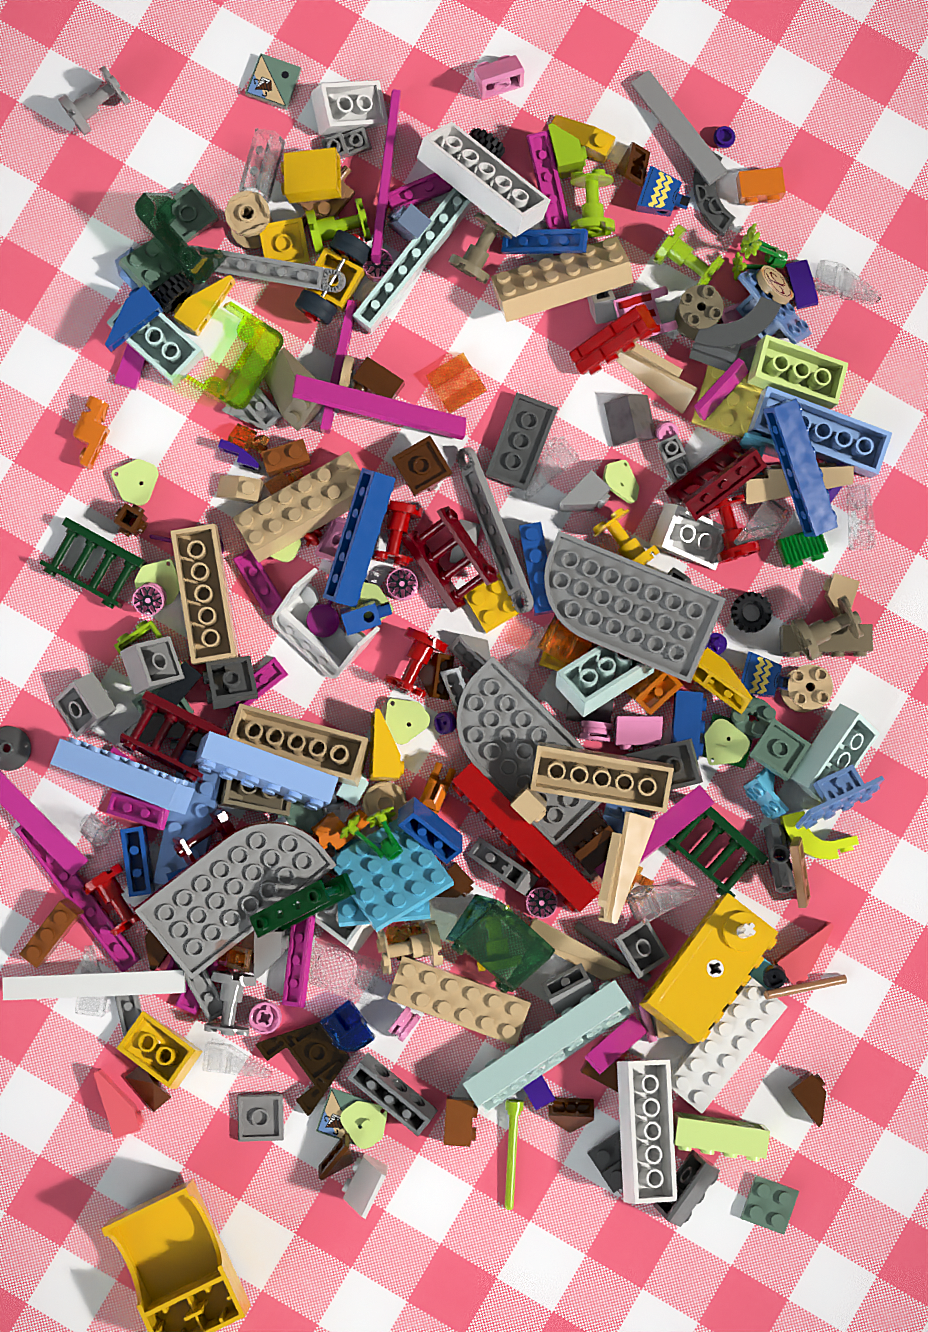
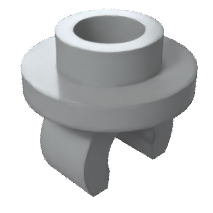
[323,790,344,812]

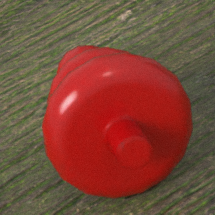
[303,525,325,547]

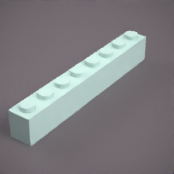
[353,188,474,335]

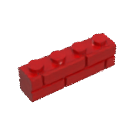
[569,304,657,376]

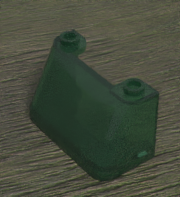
[135,192,227,284]
[446,894,555,994]

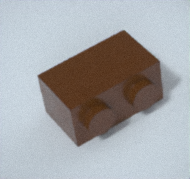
[352,356,405,399]

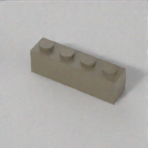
[779,624,873,658]

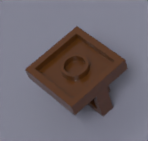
[391,435,453,497]
[563,812,614,875]

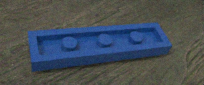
[501,229,588,254]

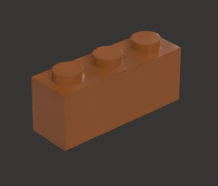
[19,898,84,968]

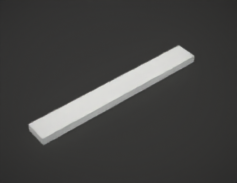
[2,970,186,1000]

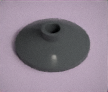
[0,726,31,771]

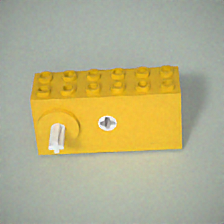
[639,893,779,1044]

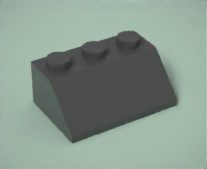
[653,1150,720,1227]

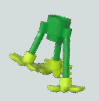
[732,223,788,281]
[340,807,403,861]

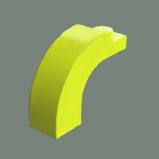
[779,811,859,860]

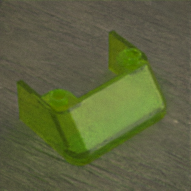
[180,301,284,410]

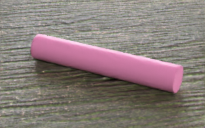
[634,989,657,1043]

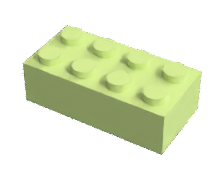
[747,335,848,409]
[673,1111,770,1162]

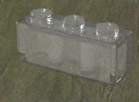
[239,128,286,203]

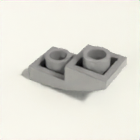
[321,127,372,159]
[657,435,691,483]

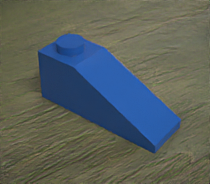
[105,285,163,352]

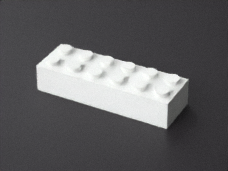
[417,121,551,237]
[671,977,788,1114]
[617,1059,677,1204]

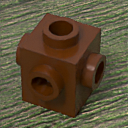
[114,503,148,537]

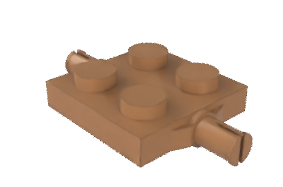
[297,165,355,228]

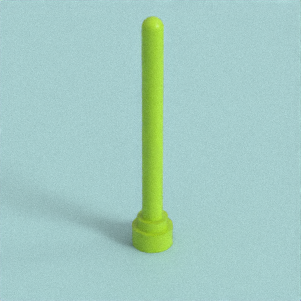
[505,1099,524,1210]

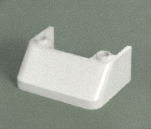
[272,568,380,679]

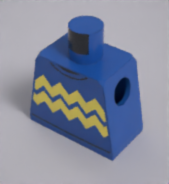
[636,166,691,217]
[339,600,392,636]
[741,651,790,698]

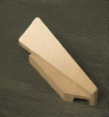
[616,342,698,413]
[743,463,854,504]
[598,812,655,924]
[524,917,631,981]

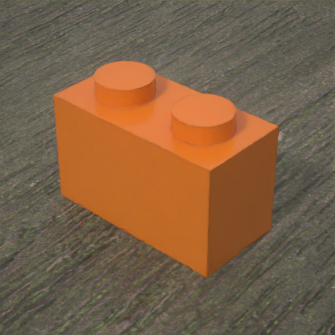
[736,167,786,206]

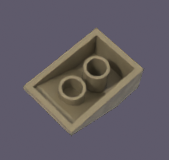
[264,347,323,431]
[218,778,291,816]

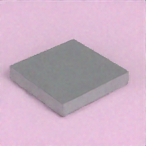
[237,1094,284,1142]

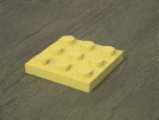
[691,365,763,438]

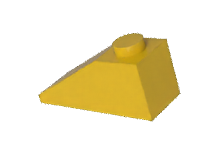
[552,114,616,164]
[174,275,235,336]
[692,647,753,714]

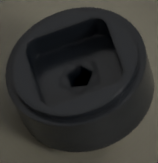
[763,965,786,989]

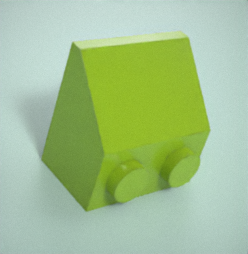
[547,123,587,179]

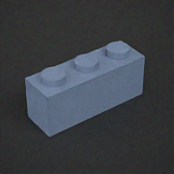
[387,203,432,241]

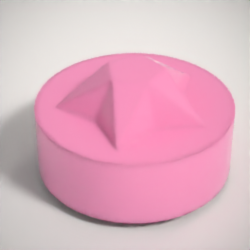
[655,421,679,441]

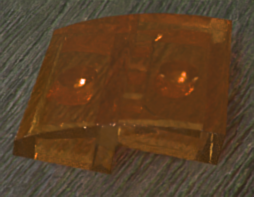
[425,352,487,414]
[537,615,594,665]

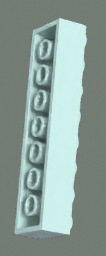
[463,980,635,1114]

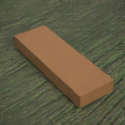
[789,837,811,908]

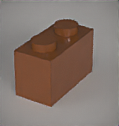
[261,439,311,477]
[443,1096,478,1147]

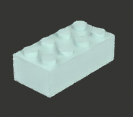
[107,304,205,387]
[555,646,654,717]
[790,703,880,803]

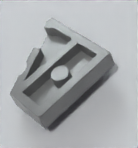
[222,382,283,431]

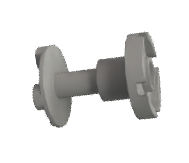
[58,66,131,136]
[204,970,256,1036]

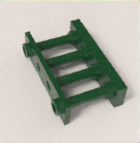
[39,517,147,609]
[665,807,769,897]
[249,873,356,938]

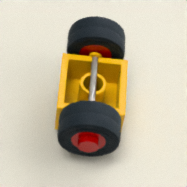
[295,230,371,325]

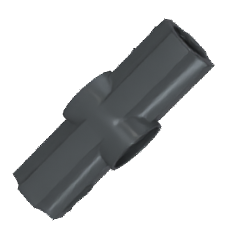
[764,823,795,894]

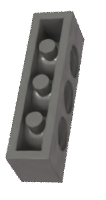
[347,1052,438,1136]

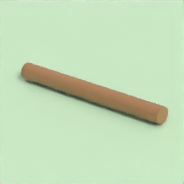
[764,975,847,1000]

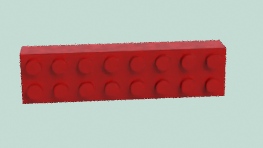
[452,762,599,912]

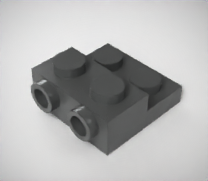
[202,656,258,710]
[587,1130,623,1194]

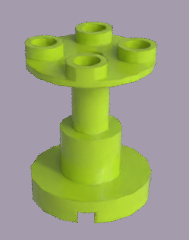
[570,169,615,238]
[305,198,372,255]
[653,224,725,285]

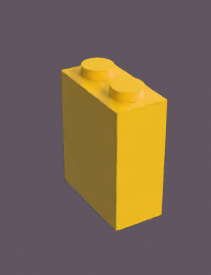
[281,147,341,203]

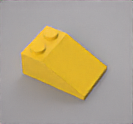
[369,709,404,782]
[116,1011,203,1089]

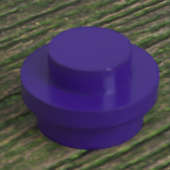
[713,126,736,149]

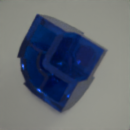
[319,998,375,1052]

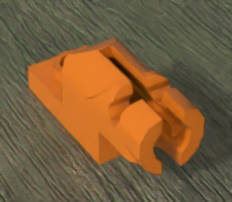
[73,395,110,470]
[419,761,457,815]
[311,808,370,851]

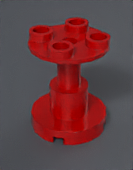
[704,494,761,564]
[372,500,423,567]
[384,627,448,699]
[81,863,141,937]

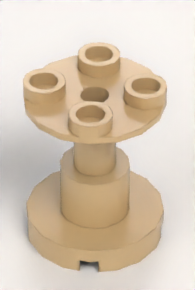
[225,191,273,249]
[780,664,833,713]
[376,920,443,975]

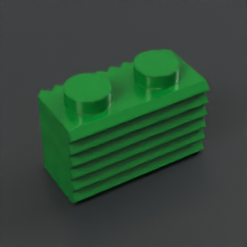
[775,532,829,569]

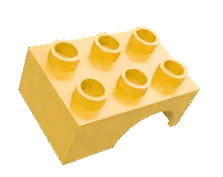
[101,1179,251,1332]

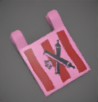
[613,286,678,340]

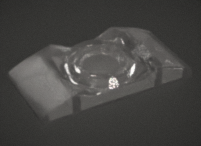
[285,935,382,1006]

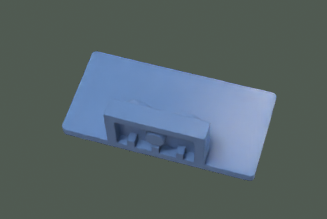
[736,269,812,344]
[795,764,885,830]

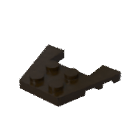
[255,1021,350,1116]

